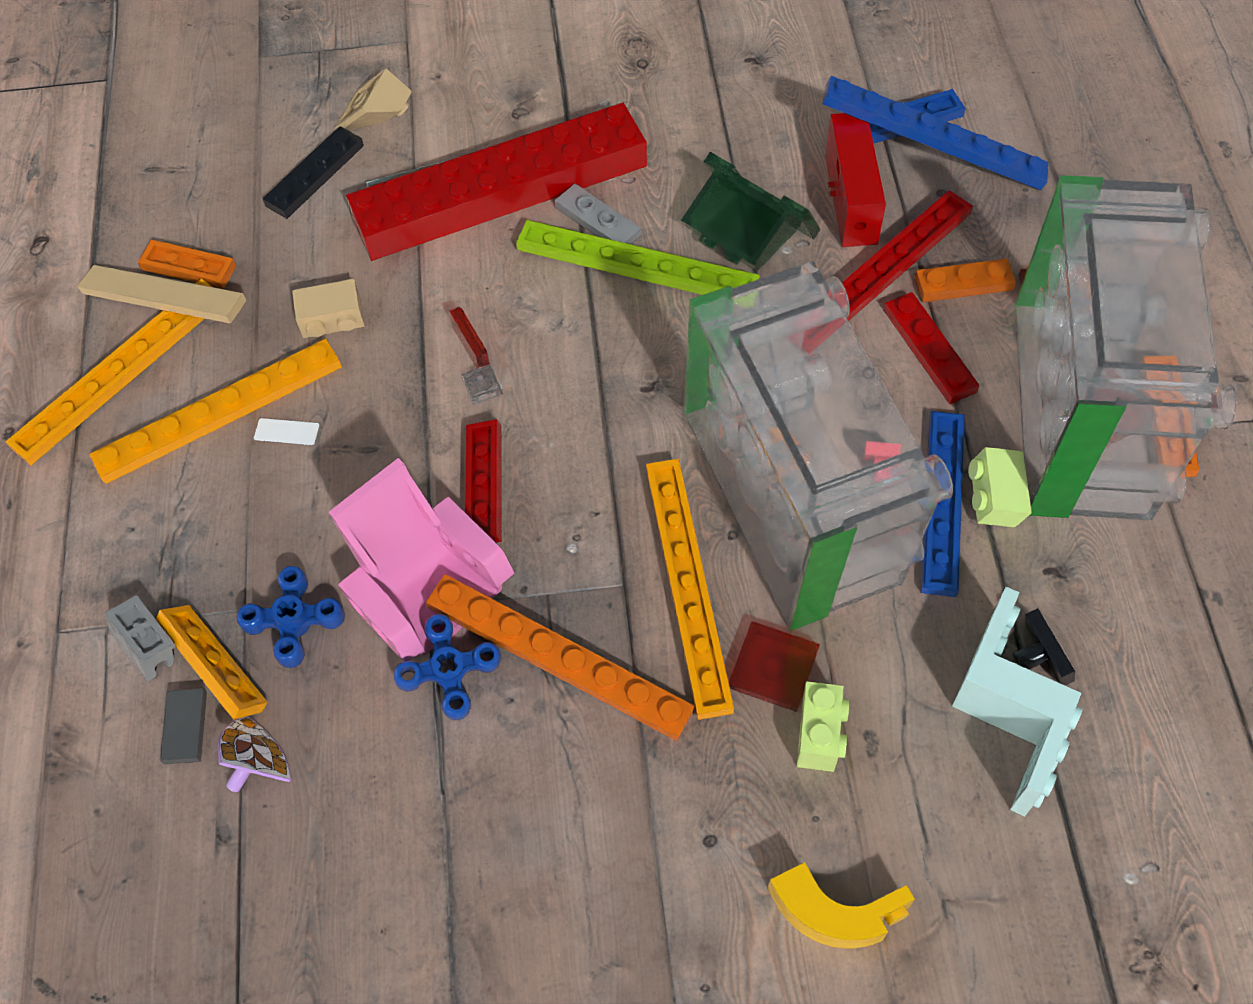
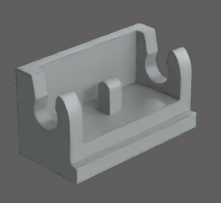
[104,595,175,682]

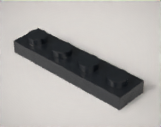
[262,126,364,219]

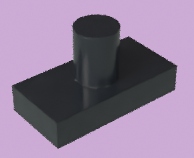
[1013,608,1075,685]

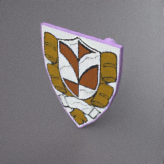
[218,716,291,792]

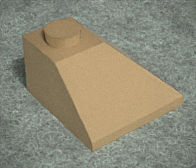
[334,68,412,130]

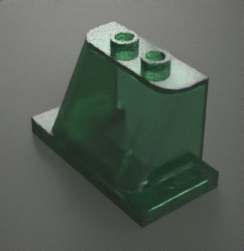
[681,152,821,271]

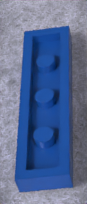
[869,89,966,144]

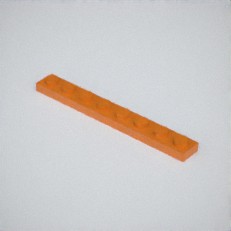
[426,574,695,741]

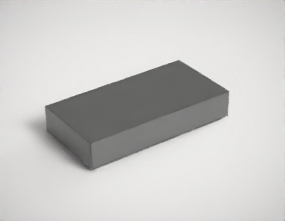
[160,688,207,765]

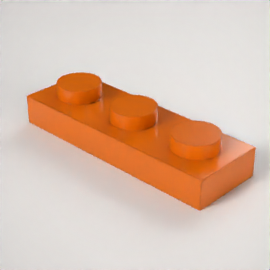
[138,239,236,289]
[915,258,1016,302]

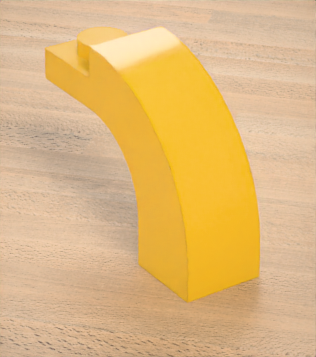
[768,862,915,949]

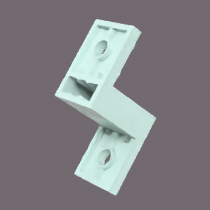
[952,587,1083,817]

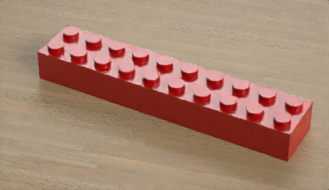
[346,102,647,261]

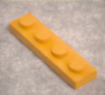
[156,605,268,720]

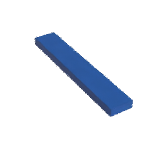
[921,411,965,597]

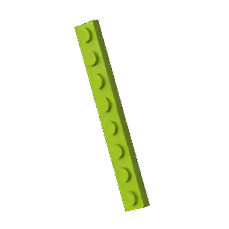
[516,220,760,307]

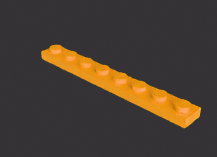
[5,278,214,466]
[89,339,342,484]
[646,458,734,720]

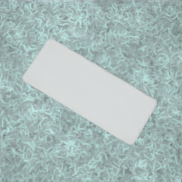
[254,418,319,445]

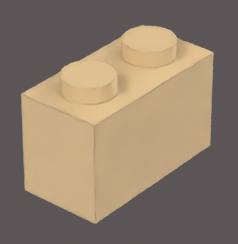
[292,279,365,338]

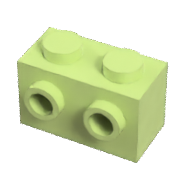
[968,447,1032,527]
[797,681,849,772]

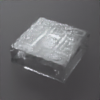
[461,364,503,405]

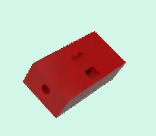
[825,113,886,247]

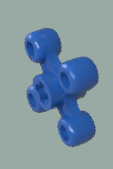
[237,566,345,668]
[394,614,501,720]

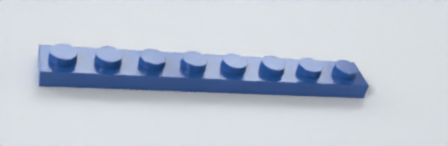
[822,76,1048,190]

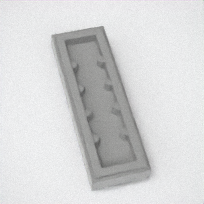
[555,184,641,244]

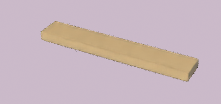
[77,265,247,323]

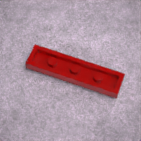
[883,292,980,404]
[465,419,502,543]

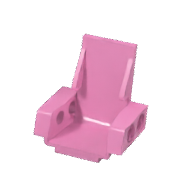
[328,458,515,662]

